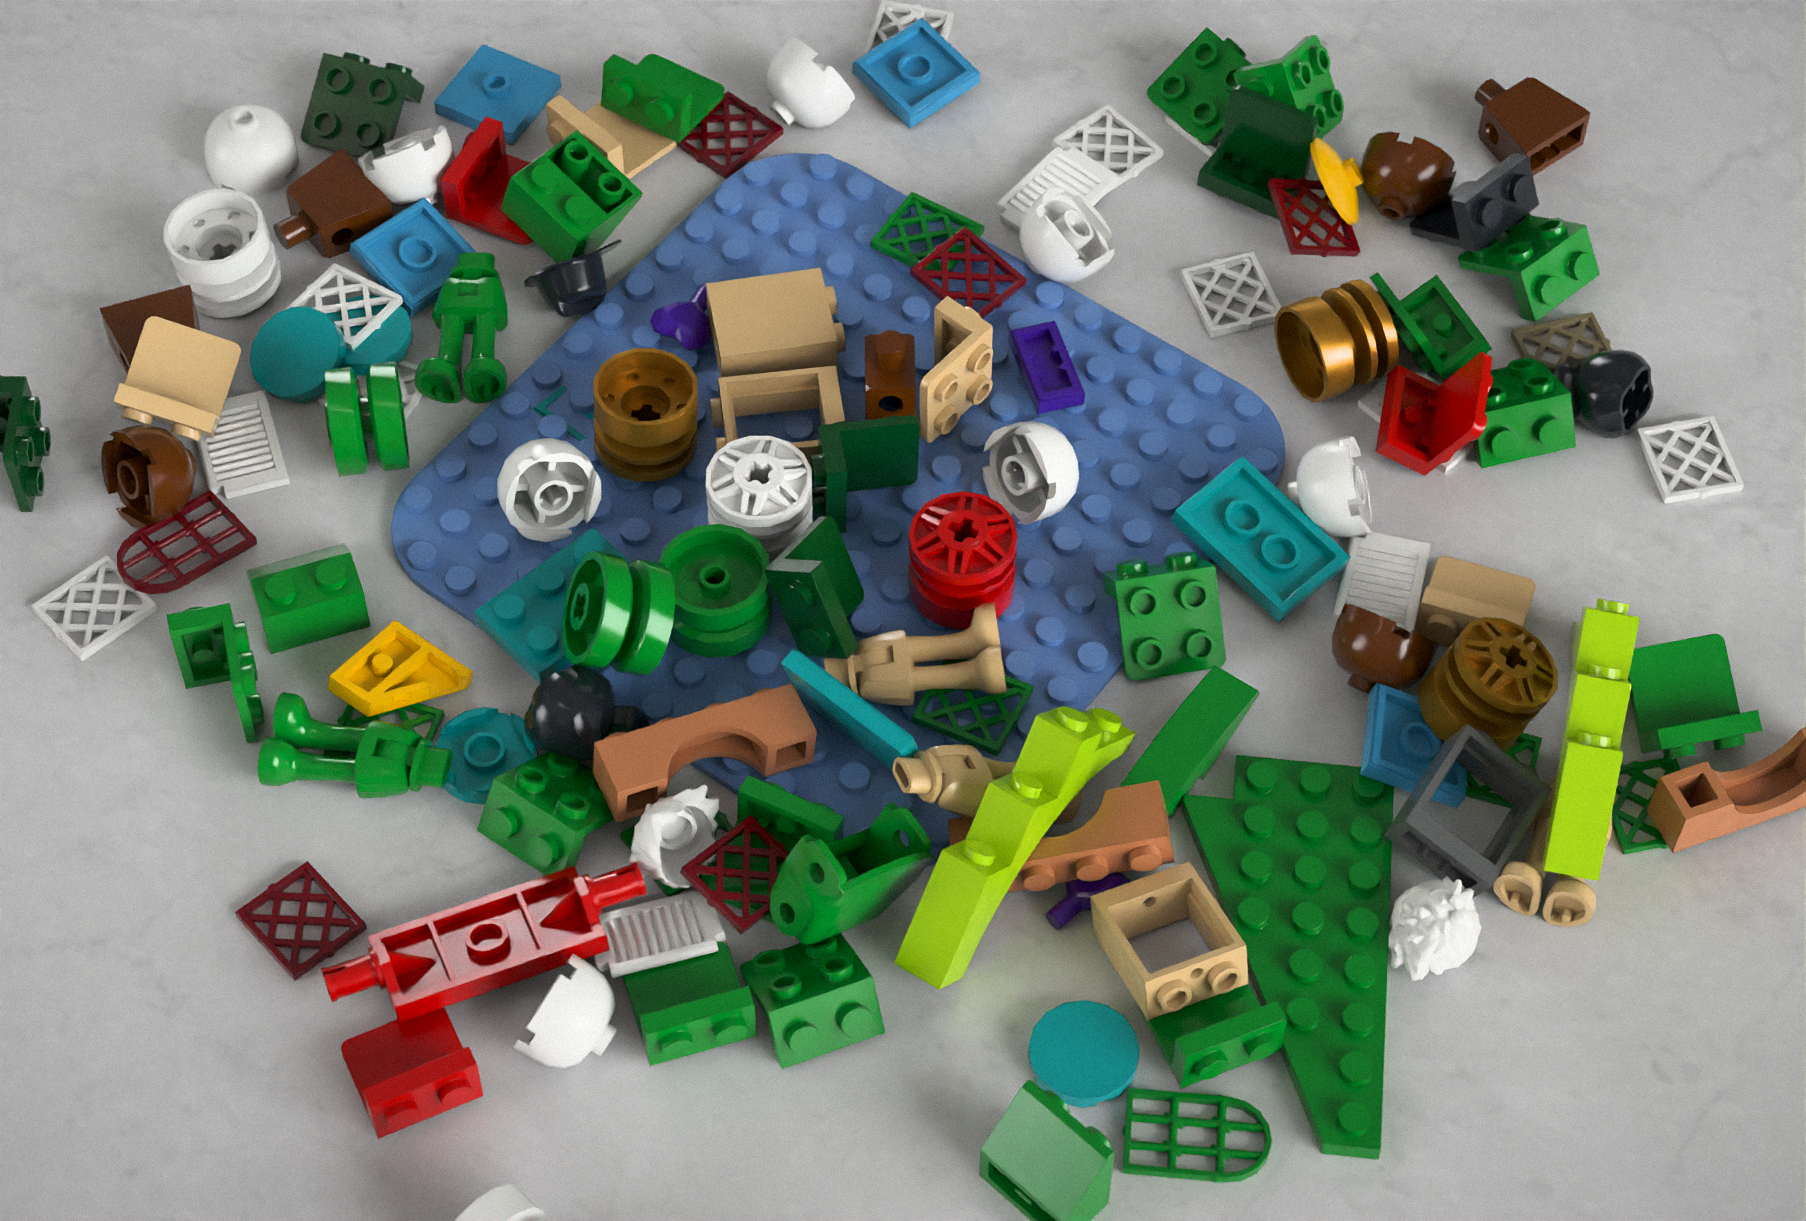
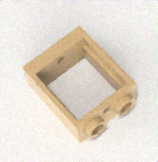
[710,365,845,466]
[1090,861,1248,1020]

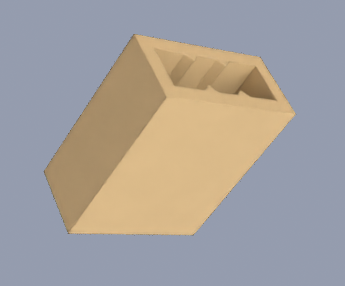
[706,267,846,377]

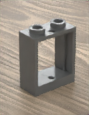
[1384,724,1552,898]

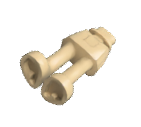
[824,603,1007,705]
[892,745,1082,825]
[1493,777,1612,927]

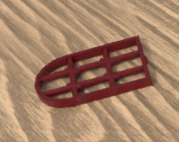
[117,490,257,594]

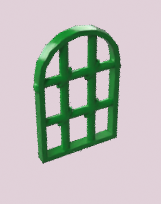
[1122,1088,1272,1183]

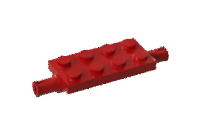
[321,862,647,1023]

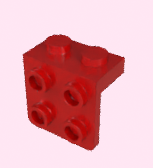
[440,116,533,245]
[1375,352,1493,476]
[341,1007,483,1139]

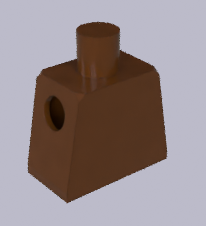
[1475,77,1590,176]
[273,148,393,258]
[100,284,200,374]
[865,330,916,420]

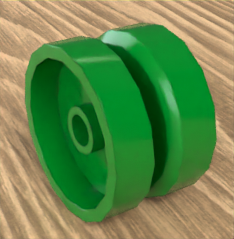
[324,361,410,477]
[659,524,773,658]
[562,551,675,676]

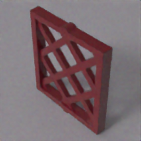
[676,91,783,179]
[1267,178,1361,257]
[910,226,1027,319]
[680,815,789,935]
[235,861,367,981]

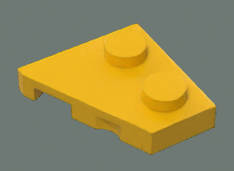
[327,620,473,717]

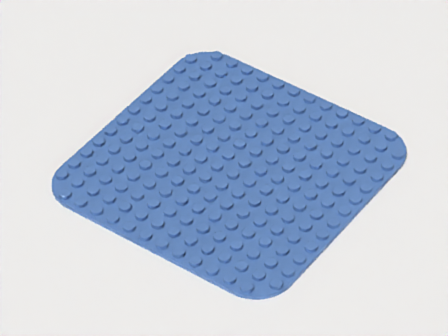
[391,153,1285,867]

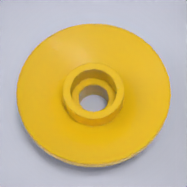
[1310,137,1364,225]

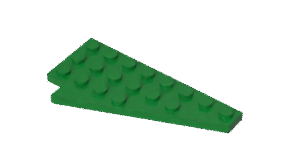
[1182,755,1394,1160]

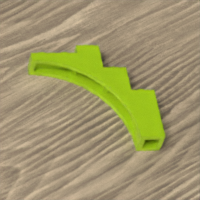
[1541,598,1640,881]
[894,706,1136,990]

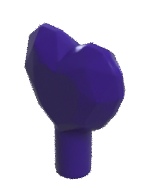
[650,284,711,350]
[1045,873,1131,930]

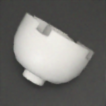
[765,37,855,129]
[204,103,299,196]
[359,125,456,205]
[1020,186,1115,284]
[982,421,1079,525]
[1288,436,1372,538]
[497,438,601,542]
[513,954,618,1069]

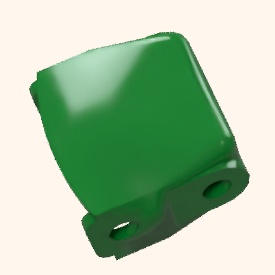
[770,802,934,945]

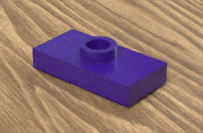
[1008,320,1085,415]

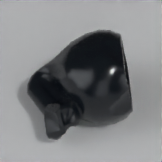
[1551,350,1654,438]
[523,665,650,761]

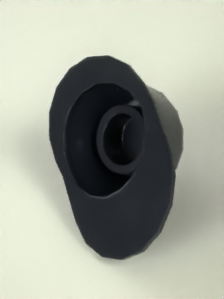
[524,239,622,318]

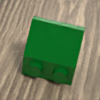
[246,543,371,654]

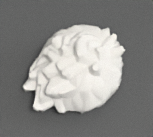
[629,785,719,888]
[1388,876,1482,981]

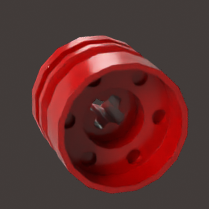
[908,491,1018,630]

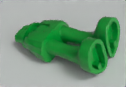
[414,252,508,404]
[258,692,453,798]

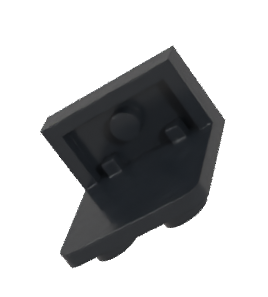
[1409,153,1539,252]

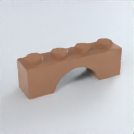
[593,683,817,823]
[1647,727,1806,853]
[947,780,1175,893]

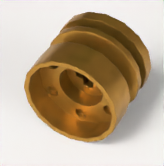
[1274,279,1399,403]
[593,348,698,482]
[1418,617,1558,752]

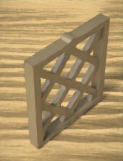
[1511,312,1612,371]

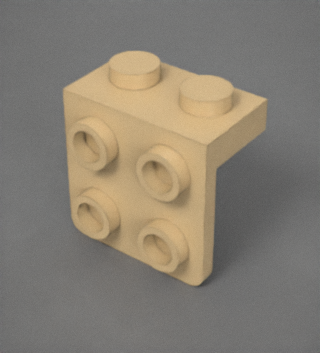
[546,95,677,179]
[920,296,994,443]
[113,316,241,442]
[1415,556,1536,648]

